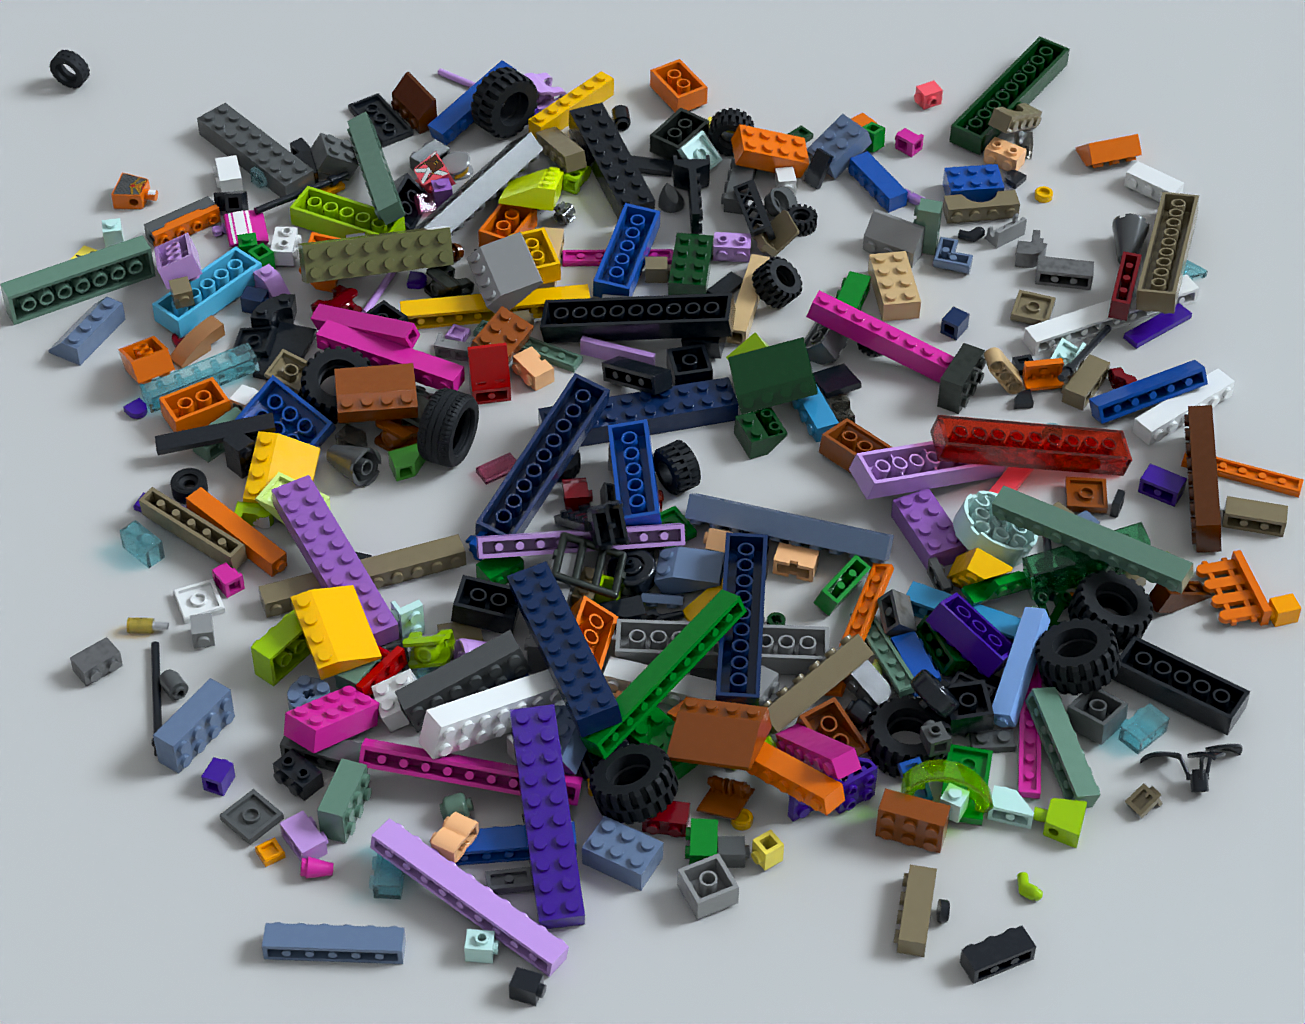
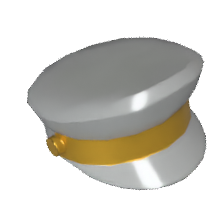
[442,151,473,179]

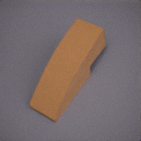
[170,315,225,369]

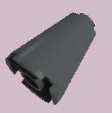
[1112,213,1150,263]
[326,444,381,486]

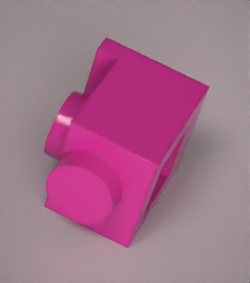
[895,128,924,157]
[212,562,245,598]

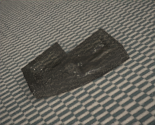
[827,394,855,423]

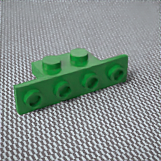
[961,571,1031,605]

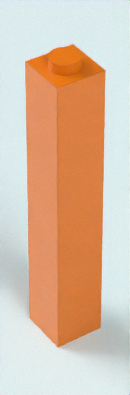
[186,487,287,577]

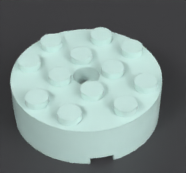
[953,491,1038,567]

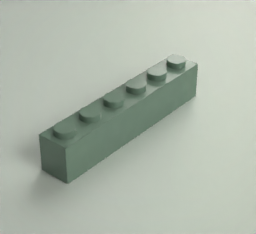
[1025,687,1101,808]

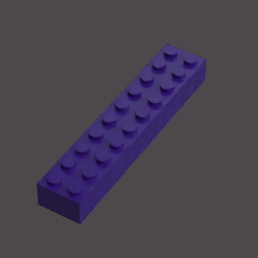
[510,704,585,929]

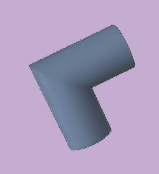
[933,237,973,274]

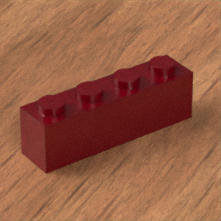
[1108,251,1142,321]

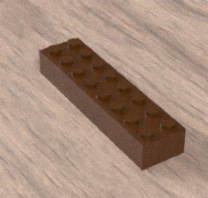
[1184,405,1222,553]

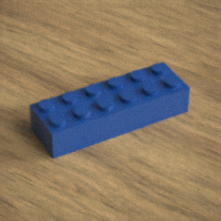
[593,203,661,298]
[608,419,662,526]

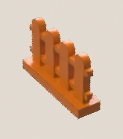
[1195,550,1272,626]

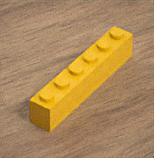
[528,71,614,139]

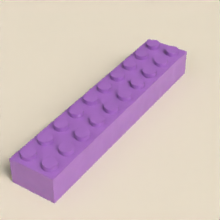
[271,475,399,646]

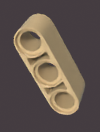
[984,347,1023,394]

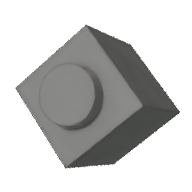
[190,613,215,648]

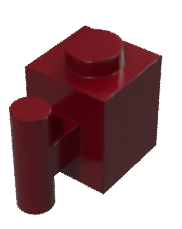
[562,478,593,511]

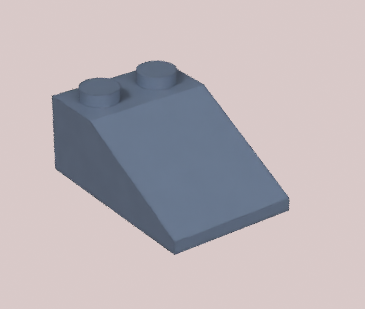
[654,546,725,595]

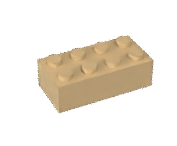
[868,251,921,321]

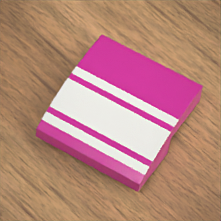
[223,210,269,248]

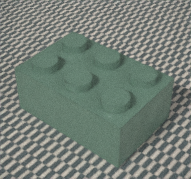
[317,759,372,843]

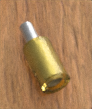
[127,617,169,634]

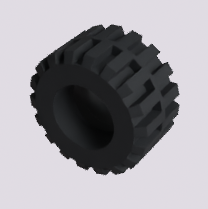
[708,108,754,156]
[752,256,803,309]
[653,440,701,495]

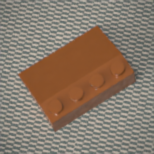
[334,363,418,424]
[667,697,772,771]

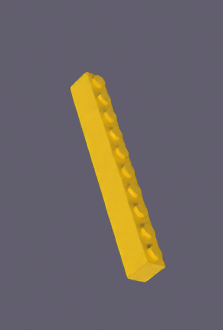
[400,284,590,329]

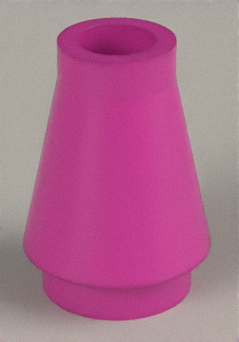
[300,856,334,879]

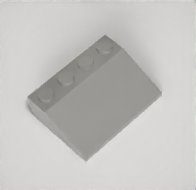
[466,232,543,314]

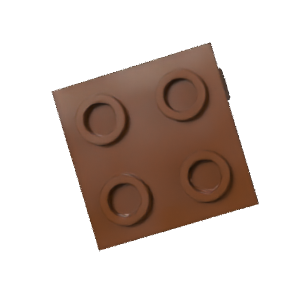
[696,775,755,820]

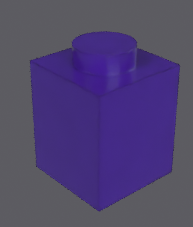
[201,757,236,796]

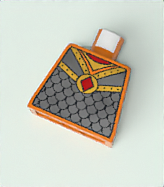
[111,173,158,209]

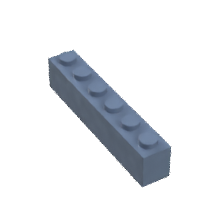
[262,922,406,964]

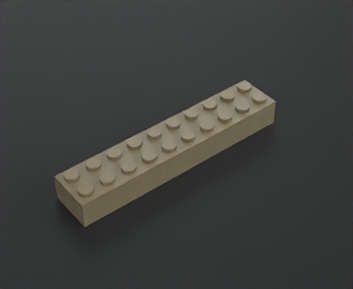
[1136,192,1199,314]

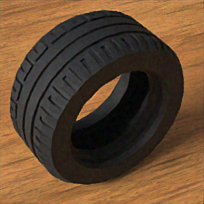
[417,388,479,467]

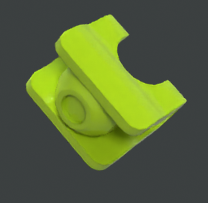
[402,629,455,669]

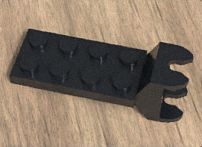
[673,155,710,234]
[554,500,631,550]

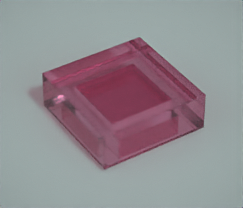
[414,193,437,214]

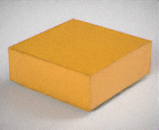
[255,837,286,867]

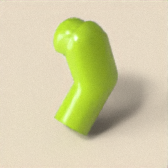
[1017,872,1043,901]

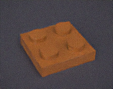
[1065,477,1108,514]

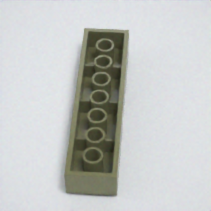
[298,226,454,283]

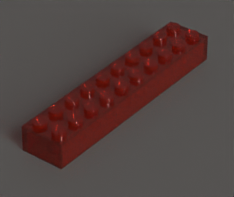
[930,415,1132,476]

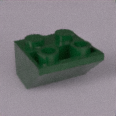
[734,407,788,459]

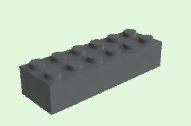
[395,630,532,733]

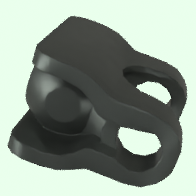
[424,265,474,298]

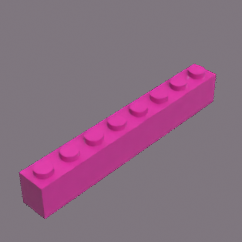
[806,290,954,383]
[316,320,465,391]

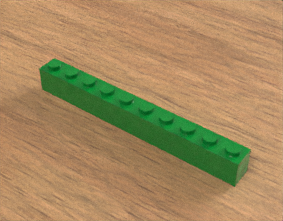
[580,589,747,759]

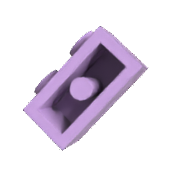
[713,232,751,262]

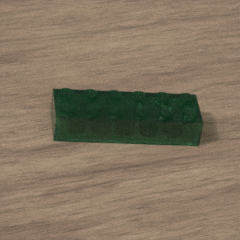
[1022,522,1151,600]

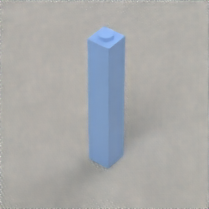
[992,607,1050,727]

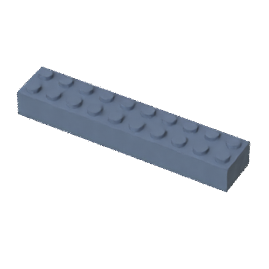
[685,493,894,564]

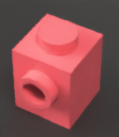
[914,81,943,110]

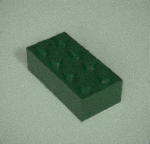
[668,233,714,295]

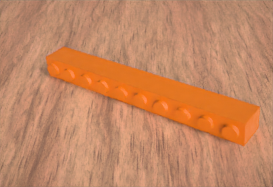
[667,699,845,815]

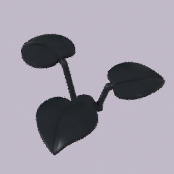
[1140,744,1243,792]

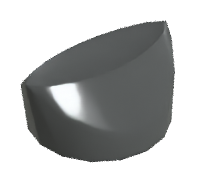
[658,183,685,213]

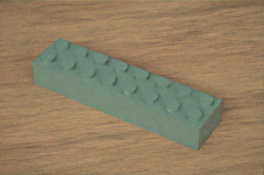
[0,235,156,325]

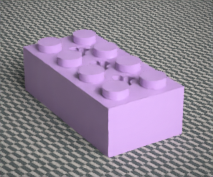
[154,233,202,290]

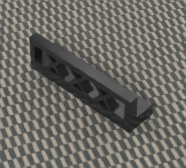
[733,179,776,241]

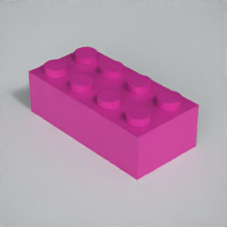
[284,685,380,753]

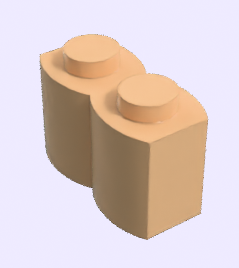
[430,812,479,863]

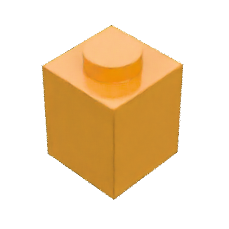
[1268,593,1302,627]

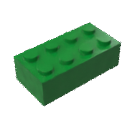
[626,706,699,780]

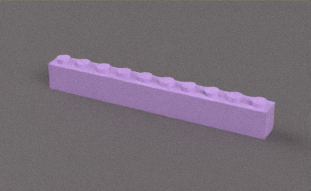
[476,523,685,559]
[370,818,569,977]

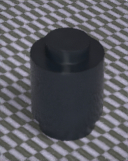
[612,105,631,131]

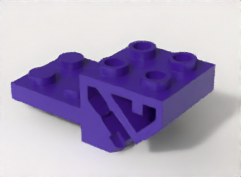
[788,757,878,822]

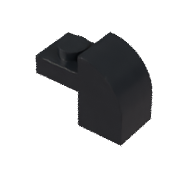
[213,191,249,212]

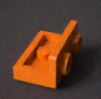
[1022,358,1064,391]

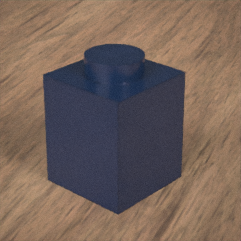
[240,286,270,314]
[940,306,970,340]

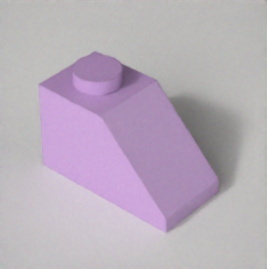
[253,264,291,298]

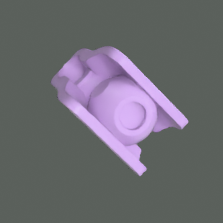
[524,73,566,112]

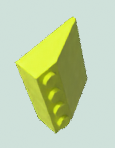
[498,167,564,211]

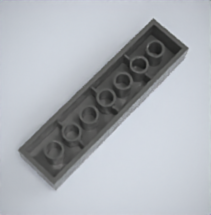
[197,103,315,197]

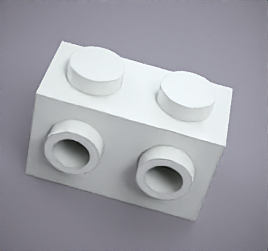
[271,226,302,266]

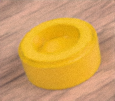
[1034,186,1053,203]
[731,808,753,831]

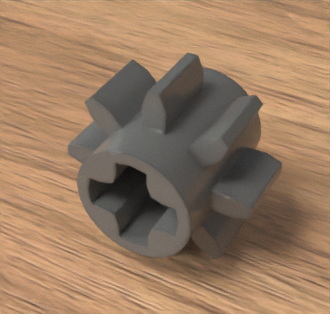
[553,201,576,225]

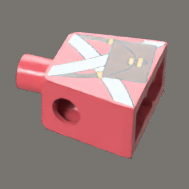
[414,151,456,195]

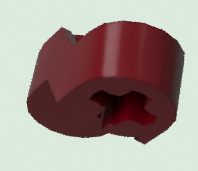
[1108,367,1137,389]

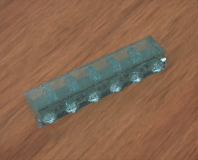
[139,343,259,413]

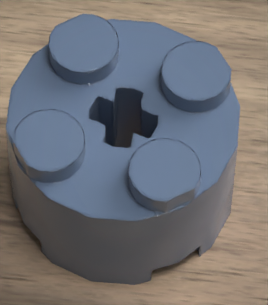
[287,675,330,711]

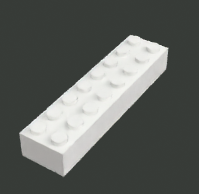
[418,669,565,759]

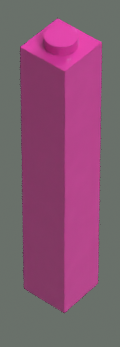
[310,304,420,349]

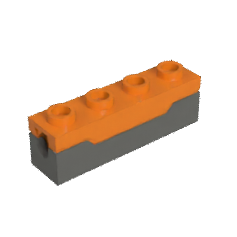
[144,196,221,247]

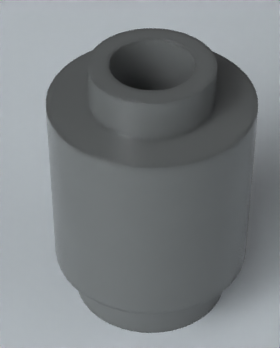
[159,669,189,700]

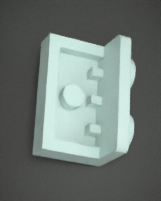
[1050,338,1086,369]
[391,600,425,640]

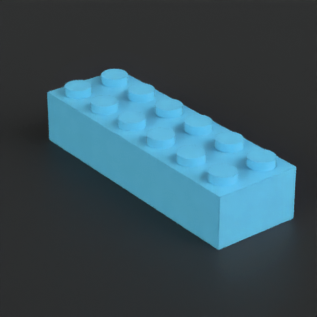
[152,246,262,338]

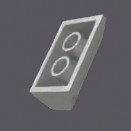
[863,209,925,268]

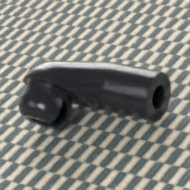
[958,227,985,242]

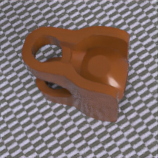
[374,419,419,451]

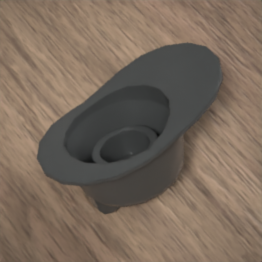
[764,186,798,217]

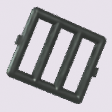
[552,532,627,600]

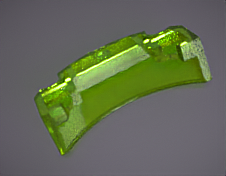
[901,759,994,813]

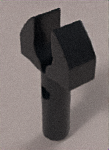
[647,609,684,621]

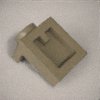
[1125,783,1163,818]

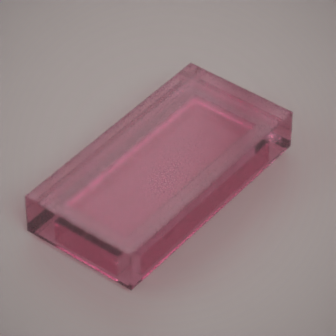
[476,452,517,485]

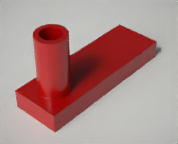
[356,645,408,698]

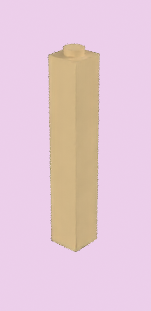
[727,254,770,345]

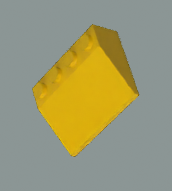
[243,431,320,503]
[290,585,382,680]

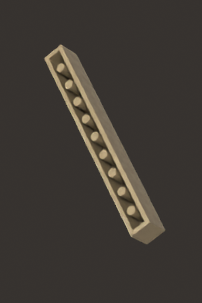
[258,534,467,618]

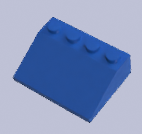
[235,375,336,448]

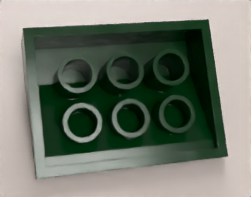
[728,337,819,415]

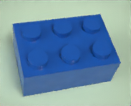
[943,164,1005,202]

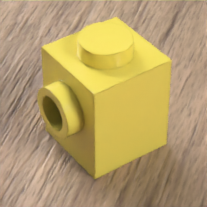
[751,829,784,871]

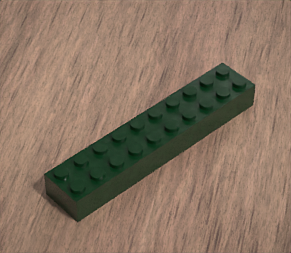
[949,36,1070,155]

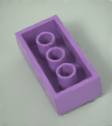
[891,488,966,570]

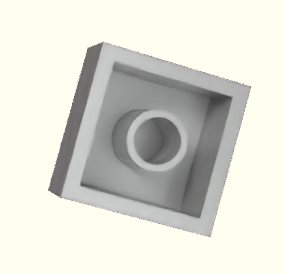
[677,853,739,919]

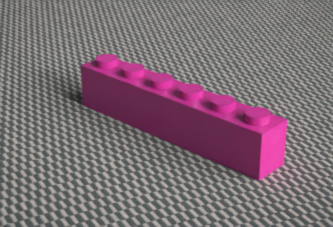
[775,723,862,780]

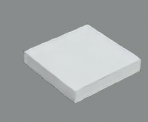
[173,579,225,624]

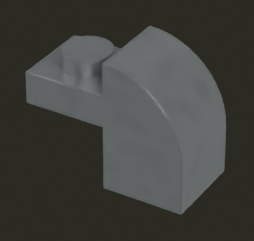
[1015,230,1047,268]

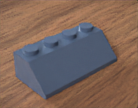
[49,297,125,366]

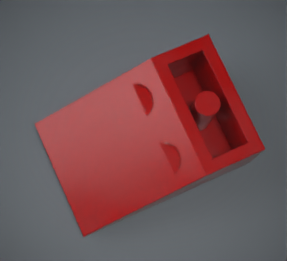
[467,343,511,404]

